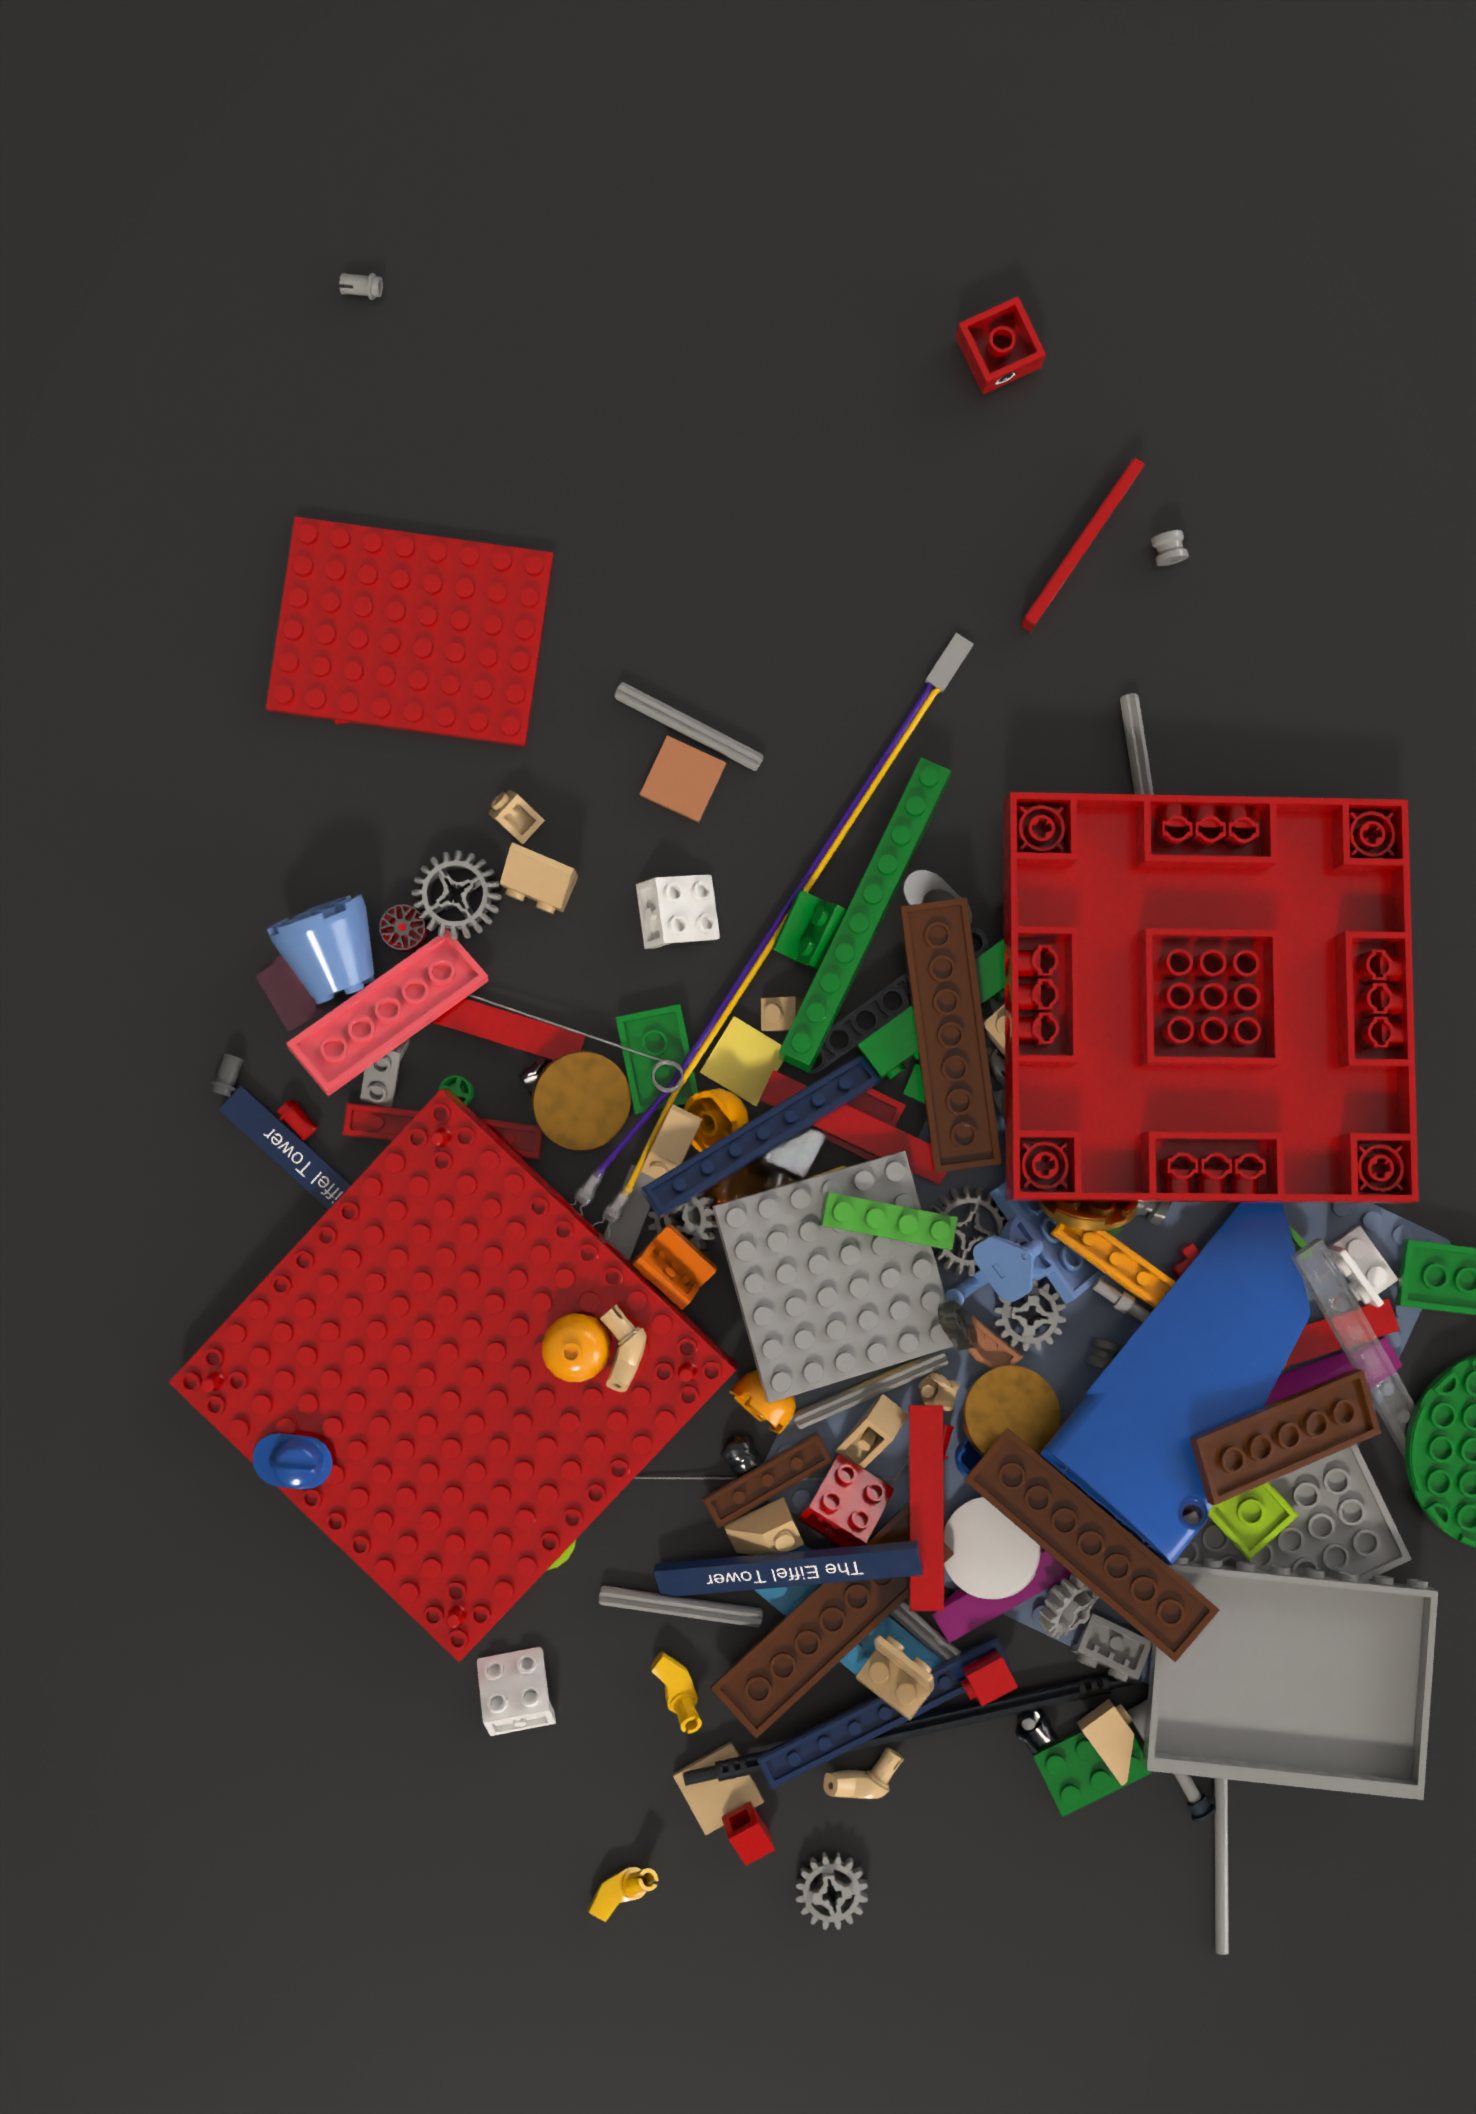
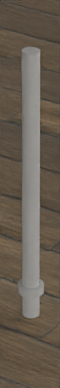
[1214,1778,1229,1955]

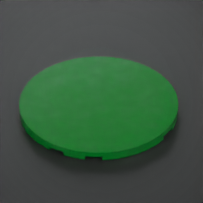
[1405,1355,1476,1548]

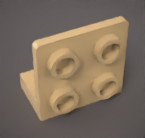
[856,1635,934,1721]

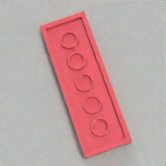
[286,929,489,1096]

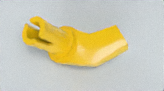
[650,1651,702,1733]
[587,1867,658,1922]

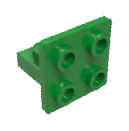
[773,890,847,972]

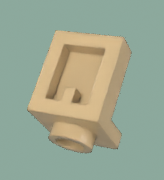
[488,790,545,845]

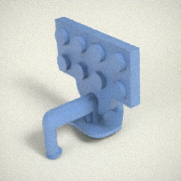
[945,1180,1105,1308]

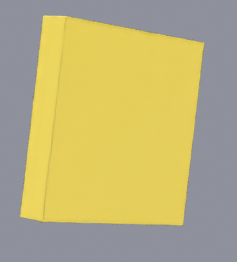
[700,1016,783,1107]

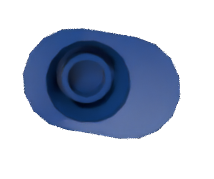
[252,1433,333,1489]

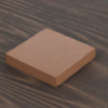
[639,735,727,823]

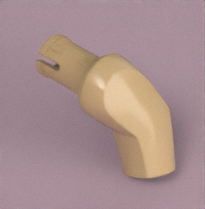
[599,1304,647,1392]
[823,1746,904,1799]

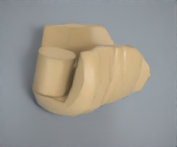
[918,1372,960,1411]

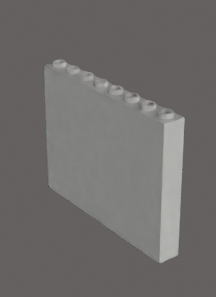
[1143,1555,1438,1800]

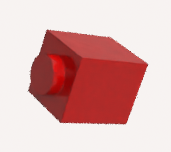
[961,1651,1018,1706]
[721,1801,775,1866]

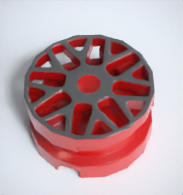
[379,904,428,952]

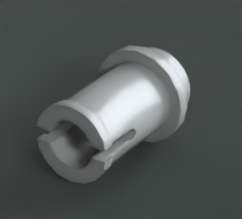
[339,273,383,300]

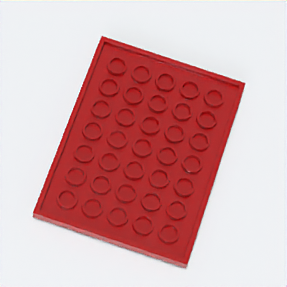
[266,517,554,747]

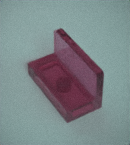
[256,955,323,1031]

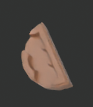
[964,1314,1024,1368]

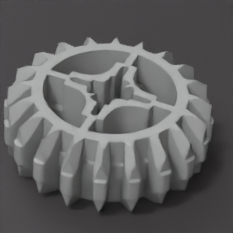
[412,850,502,939]
[930,1186,1007,1276]

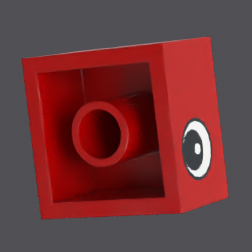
[955,296,1046,395]

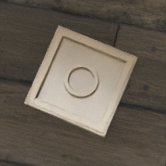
[673,1741,764,1835]

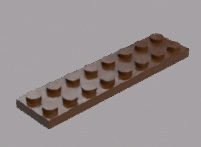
[899,898,1002,1173]
[964,1427,1220,1662]
[711,1502,954,1739]

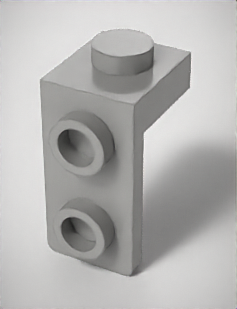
[360,1038,410,1108]

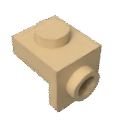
[761,996,804,1032]

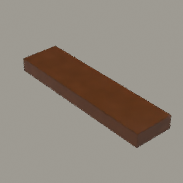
[702,1432,834,1528]

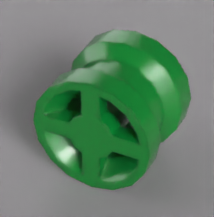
[438,1075,474,1106]

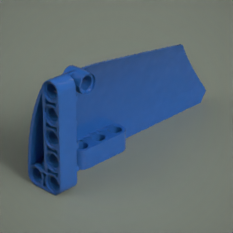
[1040,1202,1311,1566]

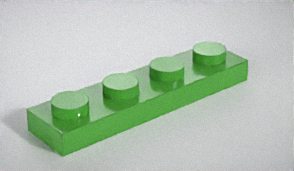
[820,1192,958,1250]

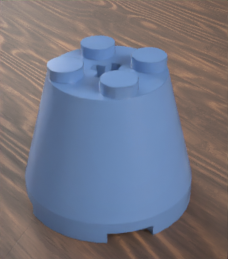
[267,893,375,1004]

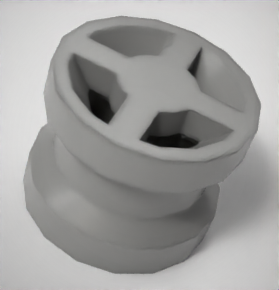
[1151,530,1189,566]

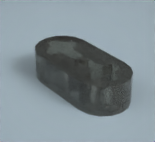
[938,1300,978,1351]

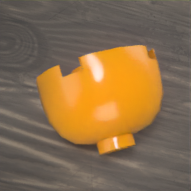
[684,1088,749,1152]
[542,1313,611,1382]
[729,1370,796,1434]

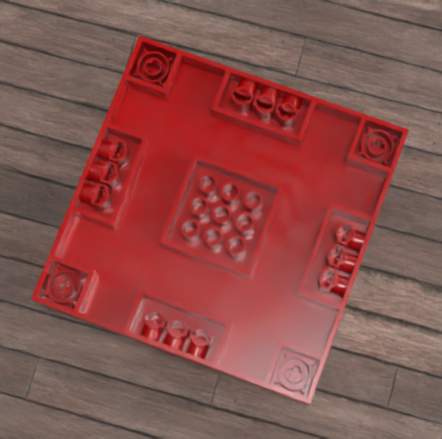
[1003,792,1419,1204]
[169,1089,739,1662]

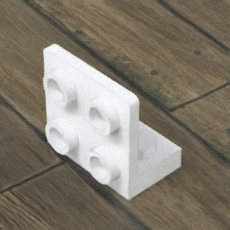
[636,875,720,949]
[1325,1225,1399,1308]
[477,1647,556,1736]

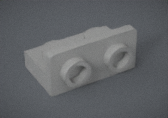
[1070,1613,1152,1683]

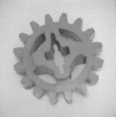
[648,1191,718,1250]
[993,1280,1066,1351]
[1038,1574,1099,1639]
[795,1852,868,1930]

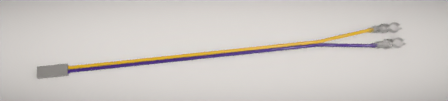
[570,633,974,1239]

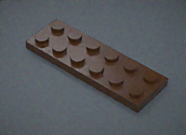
[1189,1368,1381,1505]

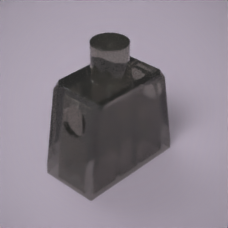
[752,1127,826,1191]

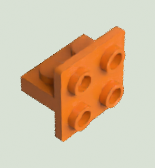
[631,1224,718,1310]

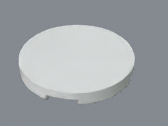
[944,1497,1042,1600]

